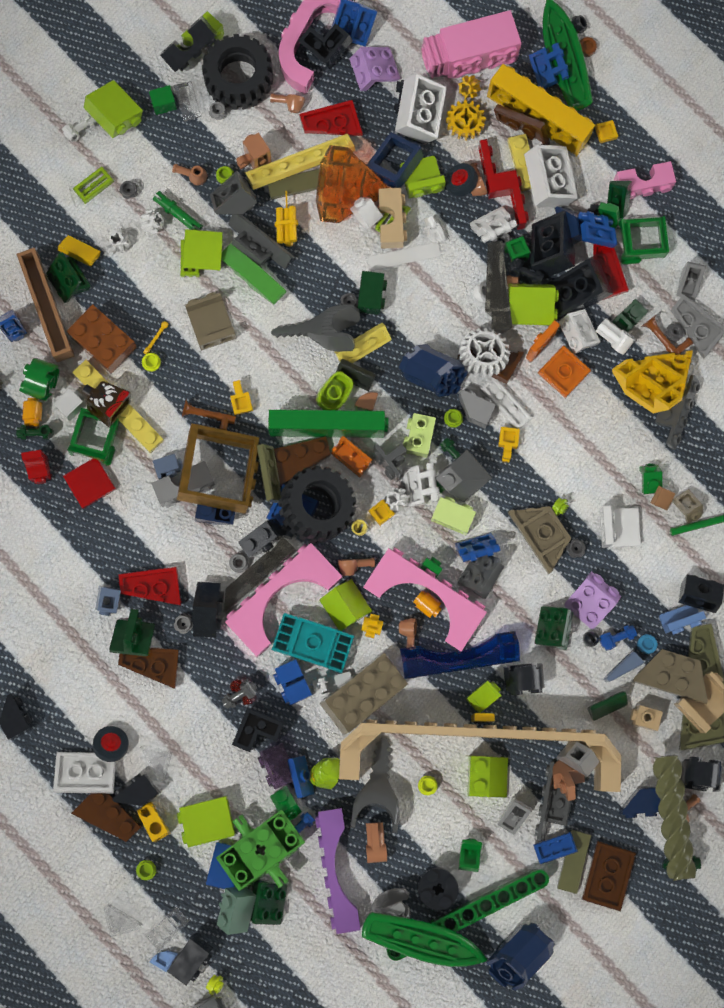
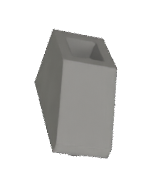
[458,389,496,429]
[557,741,599,777]

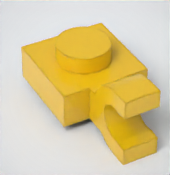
[230,380,253,415]
[498,427,520,463]

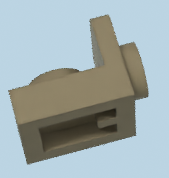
[673,489,703,524]

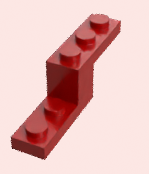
[478,139,529,230]

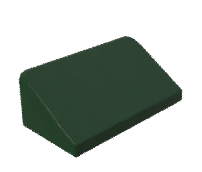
[607,180,632,219]
[587,691,628,721]

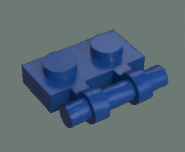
[529,43,569,89]
[578,211,617,248]
[455,532,500,562]

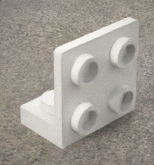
[600,506,641,548]

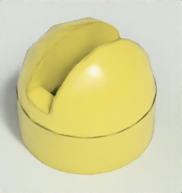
[351,520,368,536]

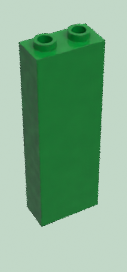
[268,410,388,438]

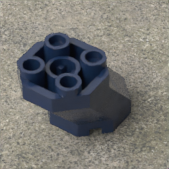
[399,344,468,397]
[487,923,555,991]

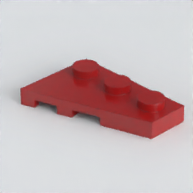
[299,100,362,136]
[593,244,629,300]
[118,567,181,606]

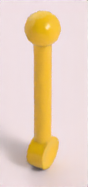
[143,321,168,354]

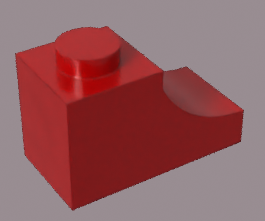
[21,450,51,484]

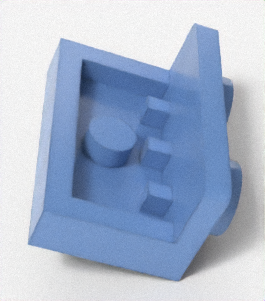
[659,605,706,635]

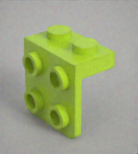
[400,156,446,199]

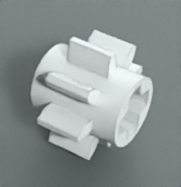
[140,209,164,234]
[106,230,129,254]
[386,488,410,511]

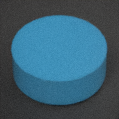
[637,634,657,654]

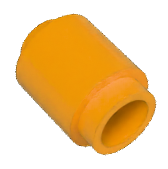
[22,398,43,427]
[413,590,442,618]

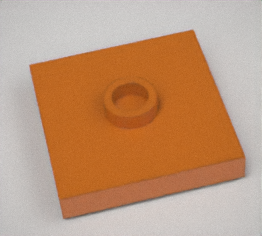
[526,320,560,362]
[538,345,591,398]

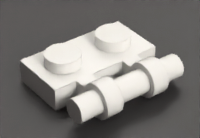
[470,207,517,243]
[403,463,440,507]

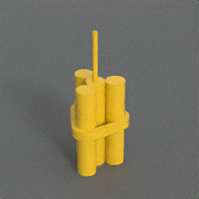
[274,191,298,247]

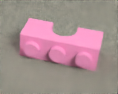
[614,161,676,199]

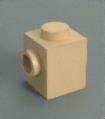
[630,705,663,731]

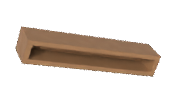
[17,248,75,363]

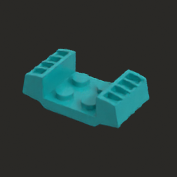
[271,613,354,673]

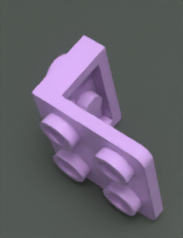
[350,47,400,91]
[564,571,621,629]

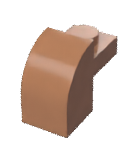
[553,760,585,801]

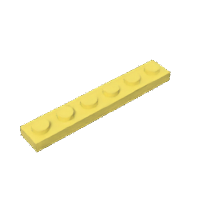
[245,134,355,190]
[72,360,164,453]

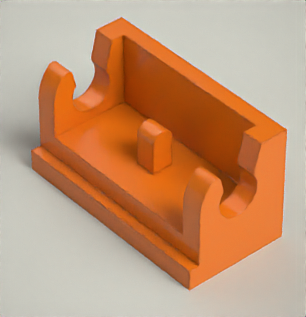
[331,436,372,478]

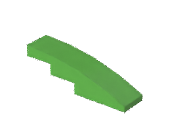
[221,243,286,305]

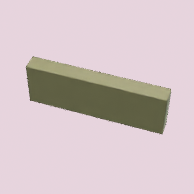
[268,169,325,200]
[257,444,281,503]
[557,830,591,894]

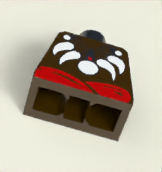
[82,381,131,428]

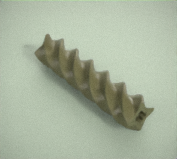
[653,755,696,881]

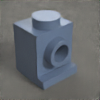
[152,454,183,480]
[95,586,121,616]

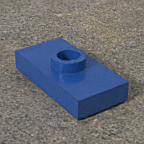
[288,755,315,799]
[534,832,578,864]

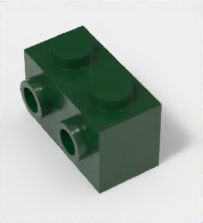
[357,271,387,315]

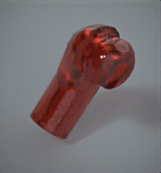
[230,680,253,705]

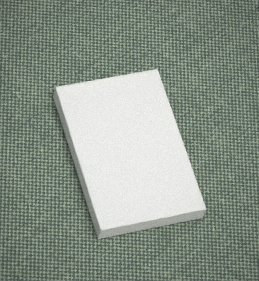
[53,752,116,793]

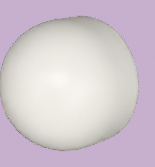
[473,282,492,302]

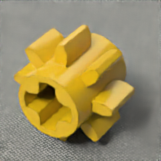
[458,75,482,99]
[361,614,383,638]

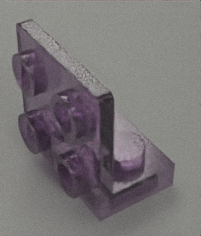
[258,743,293,789]

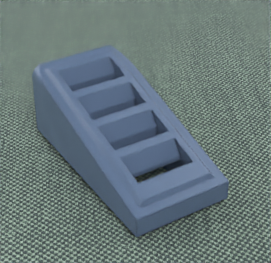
[603,652,645,682]

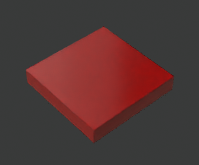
[63,458,116,509]

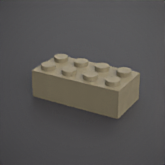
[319,653,408,735]

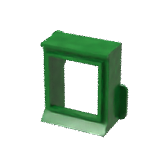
[617,216,669,265]
[67,408,120,466]

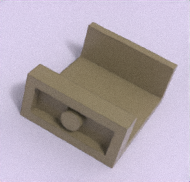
[185,292,236,351]

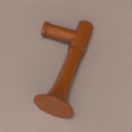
[641,315,693,355]
[182,399,236,431]

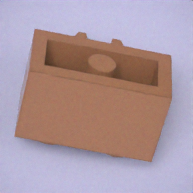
[236,132,272,170]

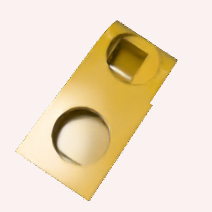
[137,802,171,843]

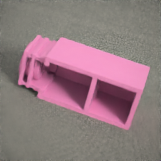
[421,10,521,79]

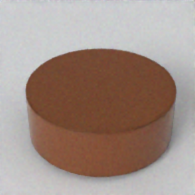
[580,37,597,57]

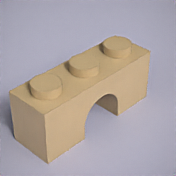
[378,188,407,249]

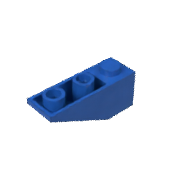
[0,309,27,342]

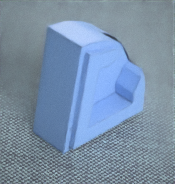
[150,951,178,972]

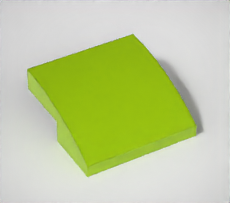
[183,229,223,271]

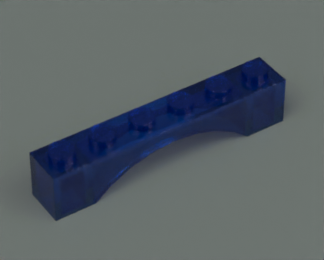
[400,631,520,679]

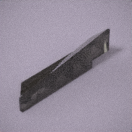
[485,241,512,334]
[224,537,296,615]

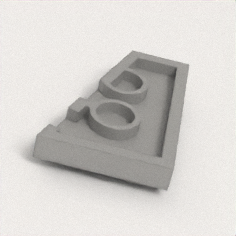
[670,294,724,359]

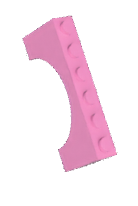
[225,543,343,658]
[363,547,487,651]

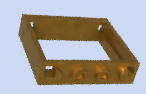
[177,423,259,514]

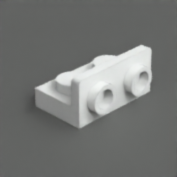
[559,309,600,354]

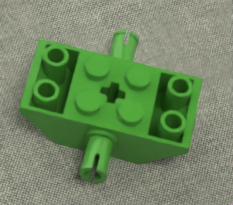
[216,810,305,891]

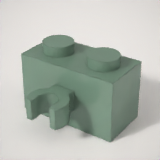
[217,887,256,935]

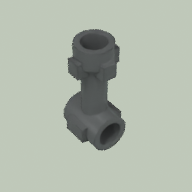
[222,679,258,709]

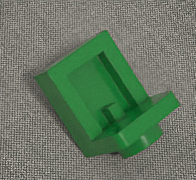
[598,202,620,230]
[639,463,662,494]
[420,556,443,578]
[270,786,302,820]
[458,838,482,872]

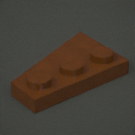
[494,104,550,145]
[274,437,331,487]
[118,648,179,689]
[71,793,141,842]

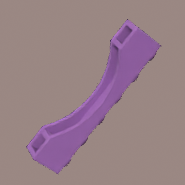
[315,807,361,934]

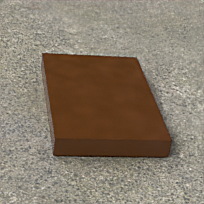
[581,841,636,912]

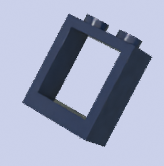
[366,132,424,188]

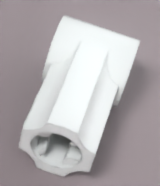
[596,318,636,355]

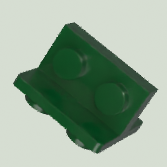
[46,252,91,303]
[534,606,574,650]
[109,609,155,656]
[250,879,288,925]

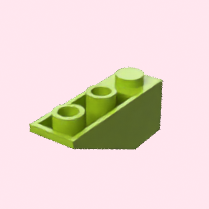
[466,681,502,713]

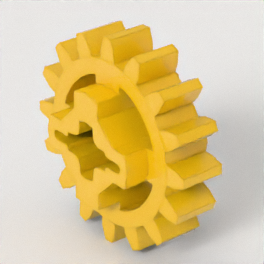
[446,99,486,141]

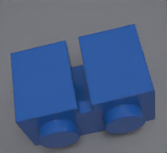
[273,659,312,705]

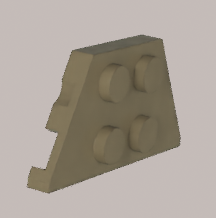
[508,506,571,574]
[633,649,708,704]

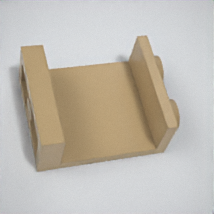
[674,671,724,733]

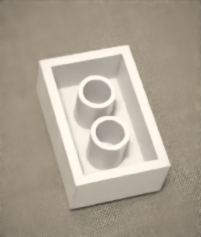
[395,73,447,144]
[524,145,578,207]

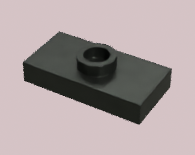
[336,359,376,392]

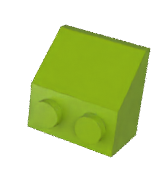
[467,756,508,798]

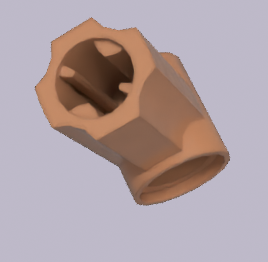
[366,822,387,863]

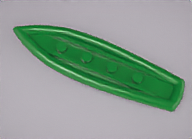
[542,0,593,111]
[362,912,487,967]

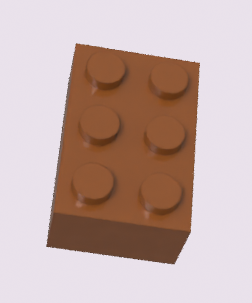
[66,304,137,374]

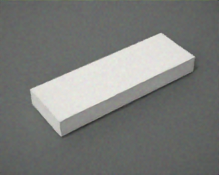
[480,378,532,429]

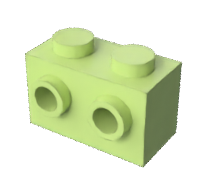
[403,413,436,458]
[431,496,476,536]

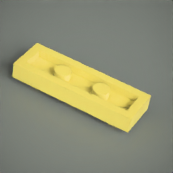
[507,134,531,191]
[334,323,392,363]

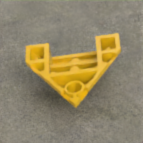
[612,350,693,414]

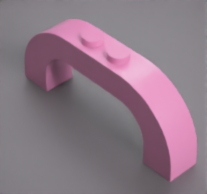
[279,0,354,95]

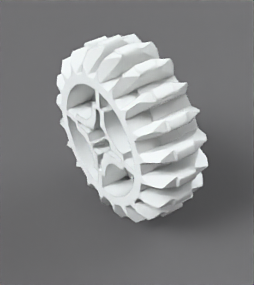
[459,328,510,378]

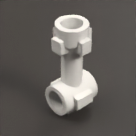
[62,114,97,142]

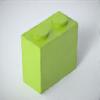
[83,80,143,138]
[506,284,559,325]
[177,796,236,848]

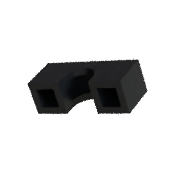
[160,16,217,72]

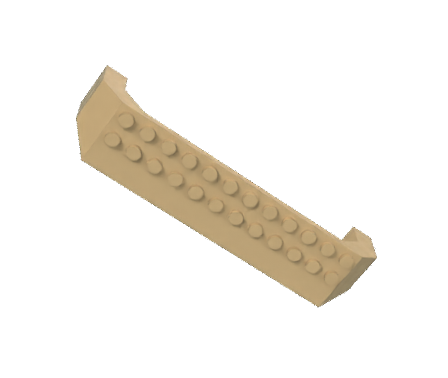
[339,720,621,792]

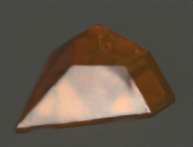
[316,145,390,223]

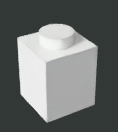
[350,197,383,228]
[54,389,86,421]

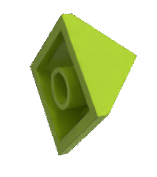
[319,579,372,631]

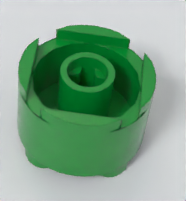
[19,358,60,402]

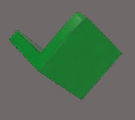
[149,85,177,115]
[504,236,530,261]

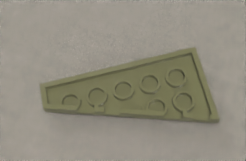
[679,624,724,751]

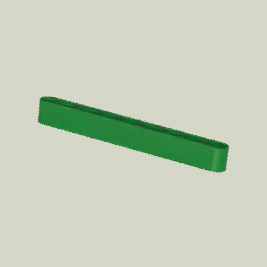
[386,868,549,961]

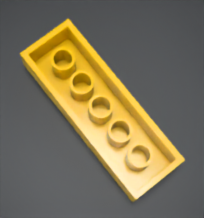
[487,64,595,156]

